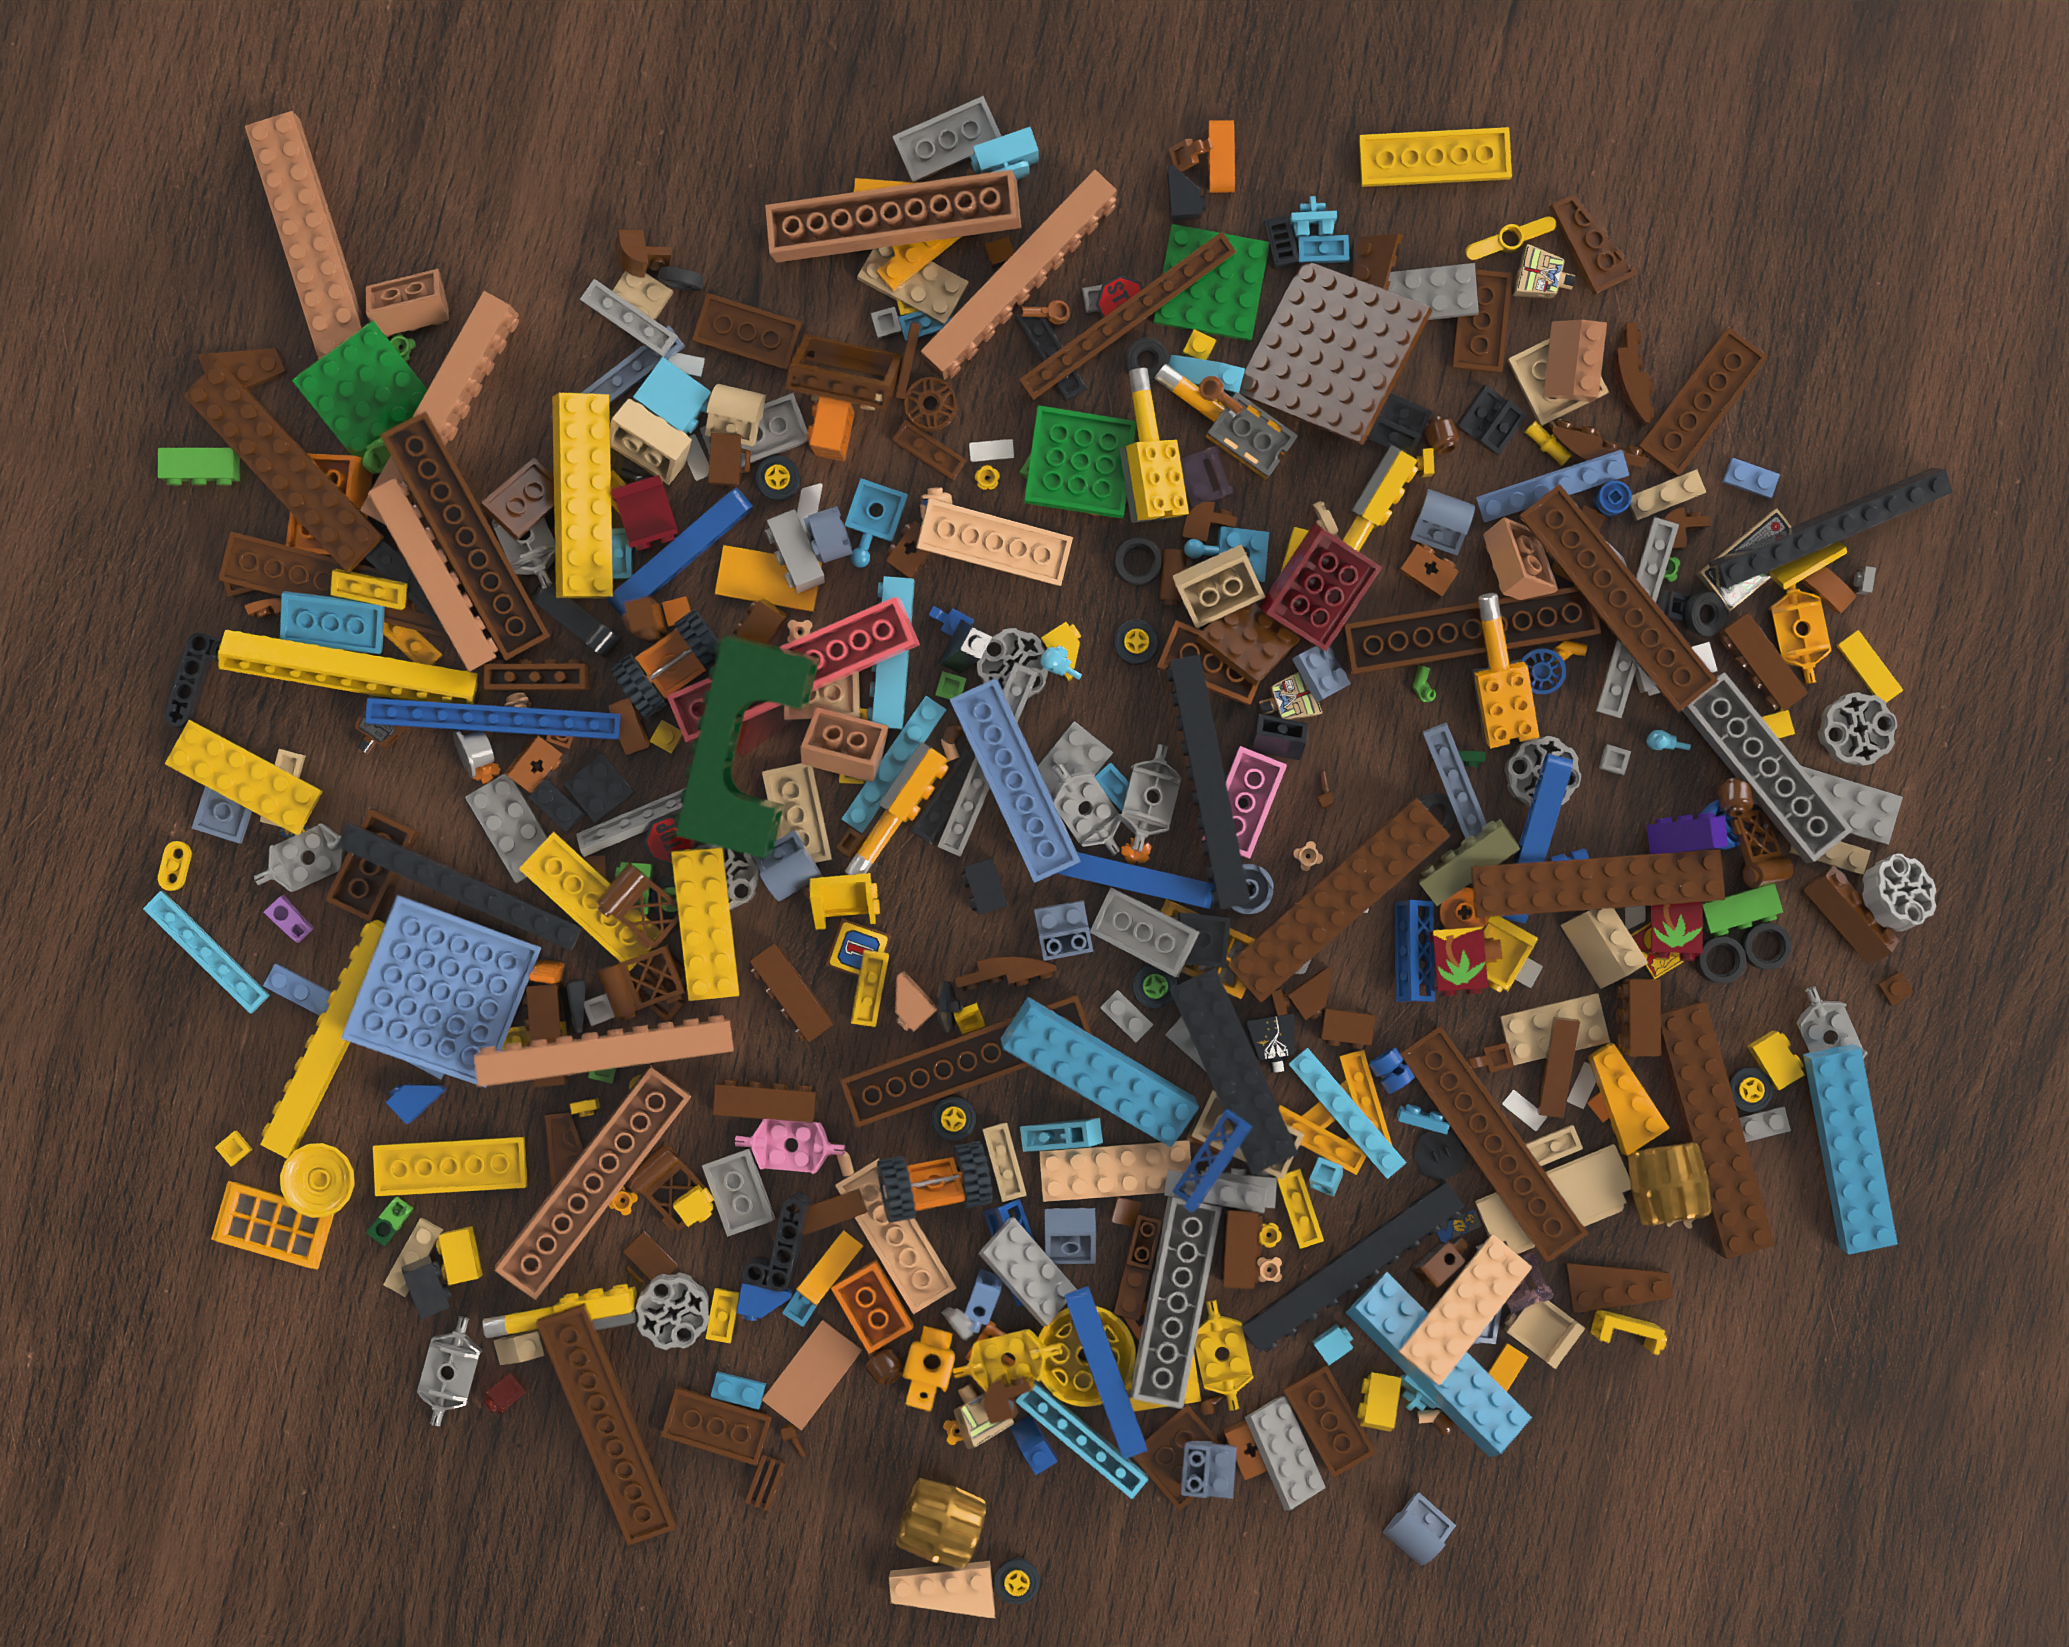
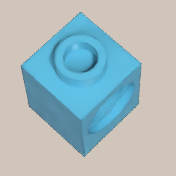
[1309,1157,1343,1197]
[1312,1324,1353,1365]

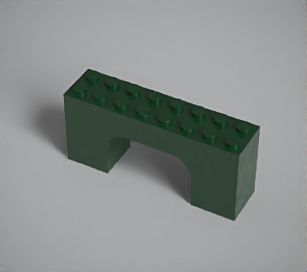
[674,635,820,858]

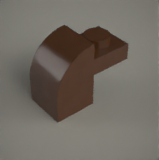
[615,230,672,278]
[1181,502,1237,544]
[1662,507,1711,551]
[984,1373,1036,1425]

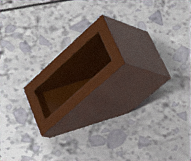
[1287,966,1332,1021]

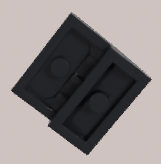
[1455,385,1528,455]
[1367,392,1432,457]

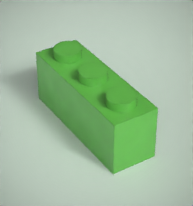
[158,448,240,486]
[1702,883,1783,937]

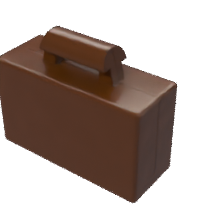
[708,433,751,486]
[623,1231,679,1287]

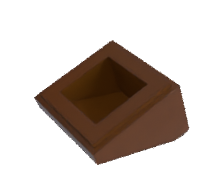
[985,237,1014,268]
[1110,1196,1141,1227]

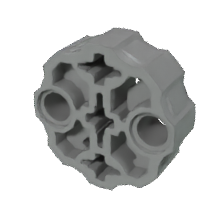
[977,628,1048,698]
[1818,692,1898,766]
[1504,736,1581,808]
[696,843,761,910]
[1862,854,1936,932]
[636,1272,710,1350]

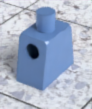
[965,1268,1003,1333]

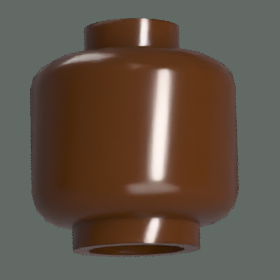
[1423,416,1460,455]
[1718,778,1753,817]
[865,1348,903,1386]

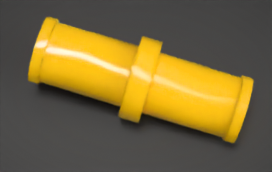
[1525,420,1572,466]

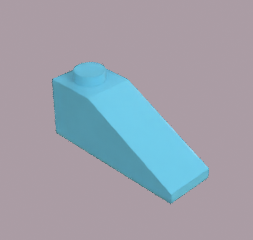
[1169,355,1245,397]
[1020,1118,1103,1152]

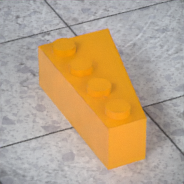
[1587,1043,1669,1156]

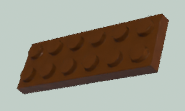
[1638,327,1769,477]

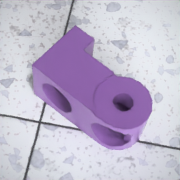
[264,895,314,943]

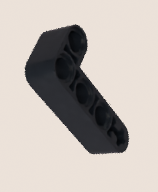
[529,578,620,657]
[164,632,222,728]
[743,1192,810,1292]

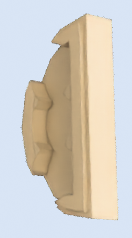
[1313,501,1341,540]

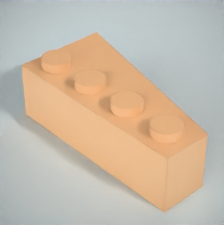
[889,1561,995,1618]

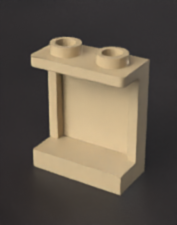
[1503,1289,1585,1369]

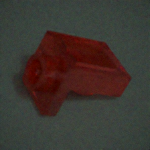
[483,1373,526,1415]

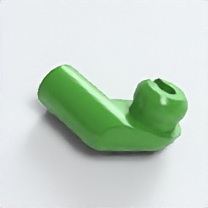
[1412,665,1436,702]

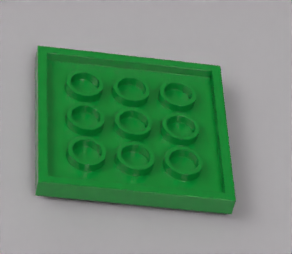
[1154,224,1270,341]
[292,320,428,457]
[1024,406,1136,519]

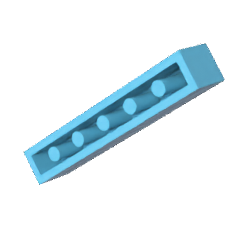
[868,576,915,730]
[1015,1380,1148,1499]

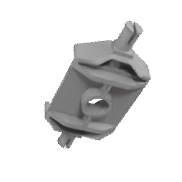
[491,518,555,588]
[1118,745,1181,852]
[1051,762,1121,856]
[254,823,345,892]
[1797,986,1867,1059]
[417,1316,482,1426]

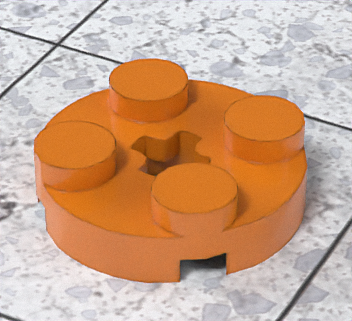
[1439,887,1490,930]

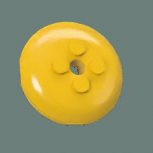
[1038,1306,1136,1407]

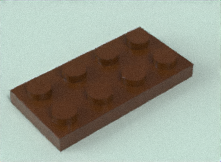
[1452,269,1513,374]
[692,293,803,371]
[1283,1364,1377,1478]
[661,1387,772,1466]

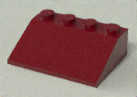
[1259,523,1382,651]

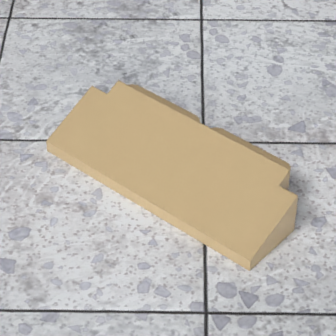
[1475,1144,1631,1254]

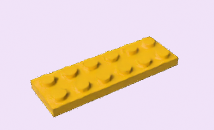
[1359,127,1512,187]
[165,720,323,835]
[519,832,661,971]
[672,847,739,1001]
[373,1137,527,1196]

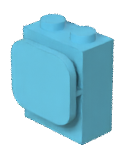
[970,127,1039,180]
[633,357,712,434]

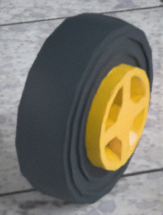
[755,456,801,501]
[1114,619,1159,665]
[1729,1067,1773,1112]
[931,1096,976,1141]
[995,1558,1039,1604]

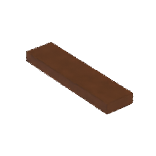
[1537,1017,1580,1118]
[766,1188,868,1243]

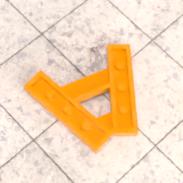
[854,178,962,292]
[1278,1049,1392,1175]

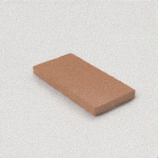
[762,1319,863,1431]

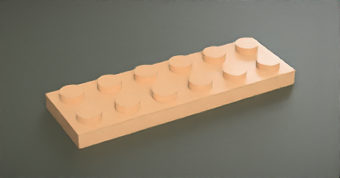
[916,499,1073,586]
[1040,1140,1191,1202]
[835,1158,957,1314]
[1399,1234,1532,1385]

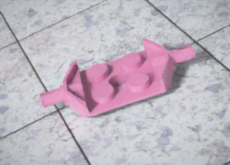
[735,1119,845,1174]

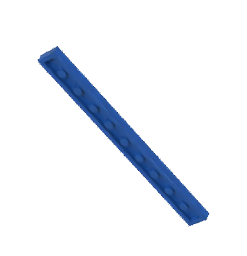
[365,698,621,740]

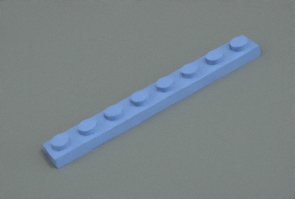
[263,964,444,1079]

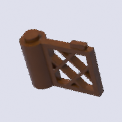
[1159,549,1214,606]
[1730,809,1793,888]
[597,862,679,949]
[597,945,685,1021]
[627,1143,713,1231]

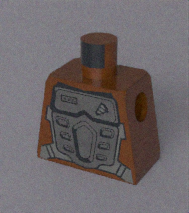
[354,695,408,754]
[1409,1236,1469,1288]

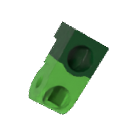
[366,1196,413,1246]

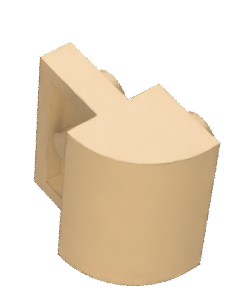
[705,384,766,446]

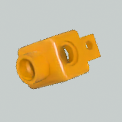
[903,1326,955,1411]

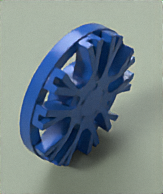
[1522,647,1566,694]

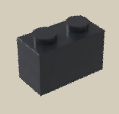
[1251,714,1308,760]
[529,779,587,832]
[961,858,1008,915]
[401,1256,451,1319]

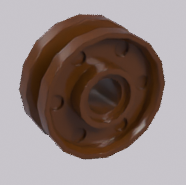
[904,377,957,432]

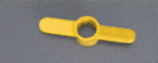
[1466,217,1556,260]

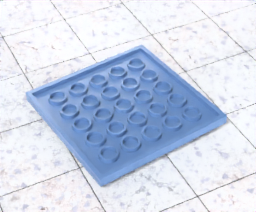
[341,895,541,1088]

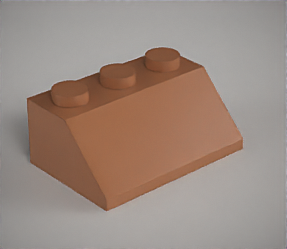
[366,269,449,337]
[1543,320,1607,402]
[1483,517,1558,600]
[801,707,888,783]
[896,971,937,1031]

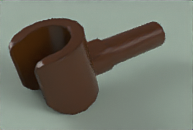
[1317,772,1334,809]
[1199,1394,1227,1415]
[781,1424,806,1458]

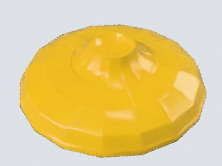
[280,1143,355,1218]

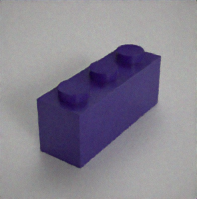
[1647,812,1728,854]

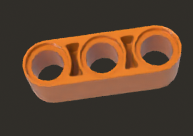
[1208,120,1235,193]

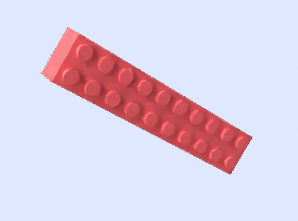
[667,597,920,743]

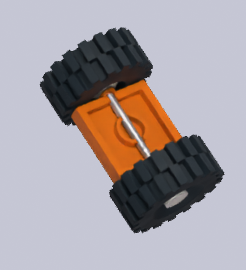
[610,609,719,719]
[877,1141,992,1223]

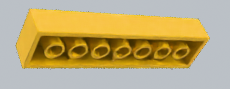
[552,393,613,598]

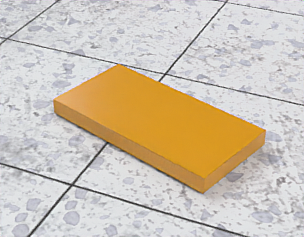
[715,545,822,612]

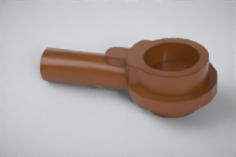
[1021,300,1070,325]
[1199,376,1243,415]

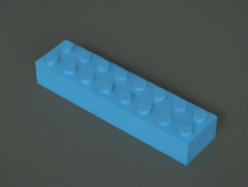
[1001,997,1199,1147]
[1803,1044,1897,1255]
[1345,1273,1532,1458]

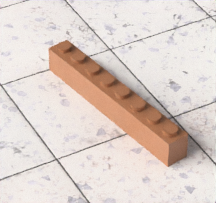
[368,478,498,672]

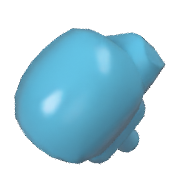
[1041,645,1082,680]
[1646,730,1691,750]

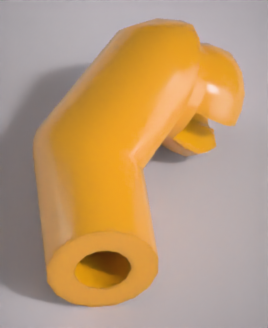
[1551,640,1588,663]

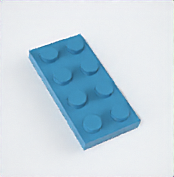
[280,591,385,654]

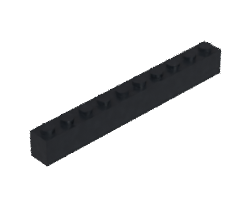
[1708,468,1953,588]
[1165,654,1251,909]
[336,822,582,951]
[1241,1180,1465,1353]

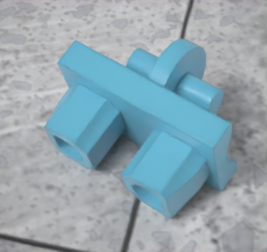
[1290,196,1337,238]
[1400,1374,1440,1411]

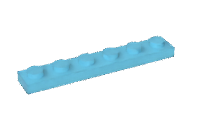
[842,696,947,833]
[143,891,270,1014]
[1288,1048,1406,1179]

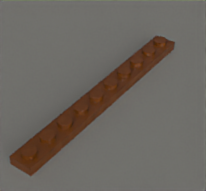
[1019,232,1236,400]

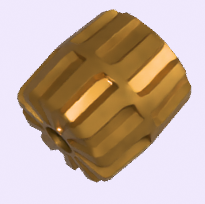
[1628,1143,1711,1225]
[896,1478,986,1568]

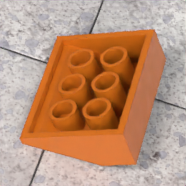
[286,453,373,557]

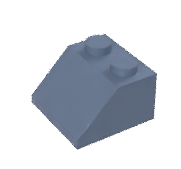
[1045,1208,1096,1264]

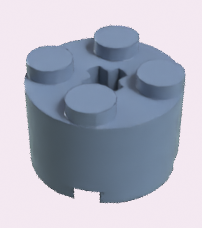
[804,506,853,563]
[1230,864,1273,914]

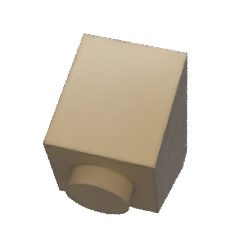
[494,1329,548,1365]

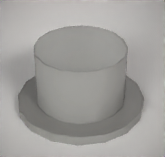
[453,730,494,778]

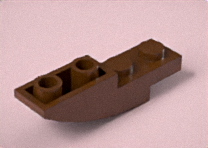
[1613,322,1654,426]
[1549,419,1648,468]
[955,956,1057,991]
[1114,1215,1162,1321]

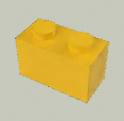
[1747,1031,1805,1090]
[436,1226,483,1285]
[1358,1372,1402,1432]

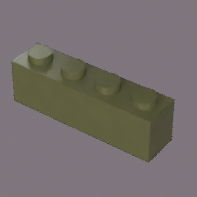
[1418,819,1520,906]

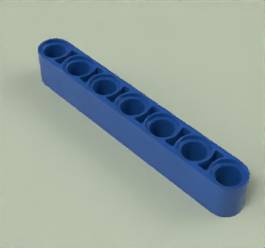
[607,488,754,618]
[1500,753,1573,924]
[1057,852,1215,909]
[1064,1286,1148,1459]

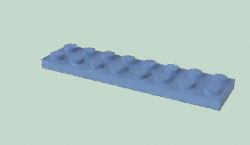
[950,678,1081,883]

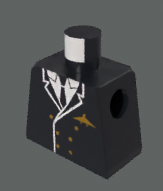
[1245,1012,1295,1073]

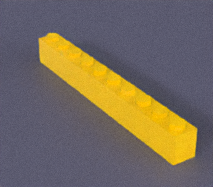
[218,630,478,705]
[260,920,385,1158]

